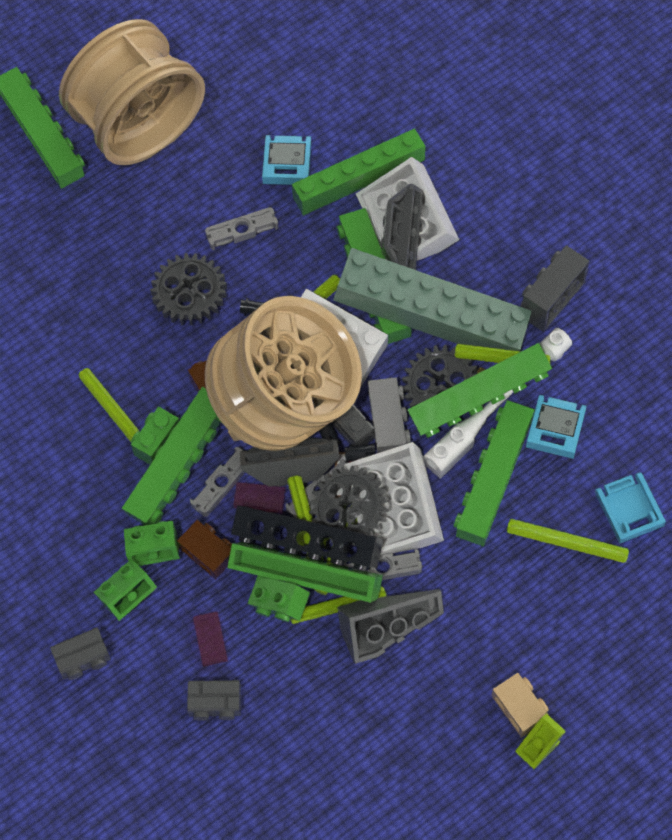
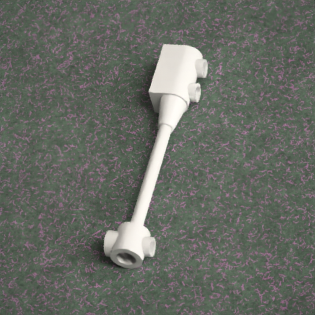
[423,328,572,479]

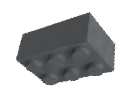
[520,245,590,332]

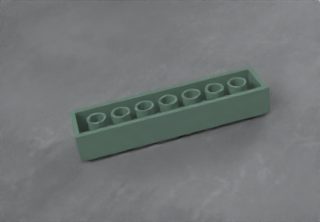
[333,248,532,351]

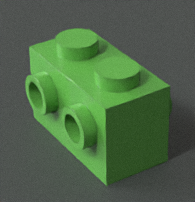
[131,406,179,465]
[124,521,180,566]
[93,559,157,621]
[247,576,310,622]

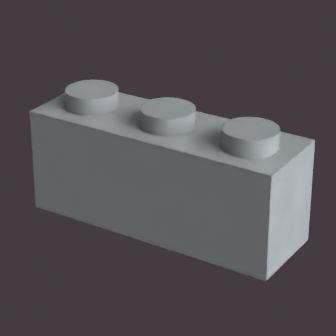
[368,377,411,453]

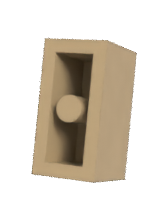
[492,673,549,738]

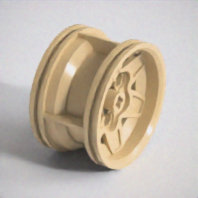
[59,19,205,165]
[205,296,362,451]

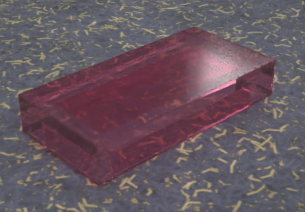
[233,482,286,513]
[193,612,228,667]

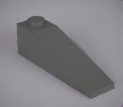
[337,589,444,664]

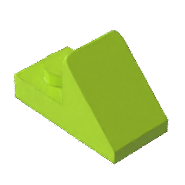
[515,713,566,769]

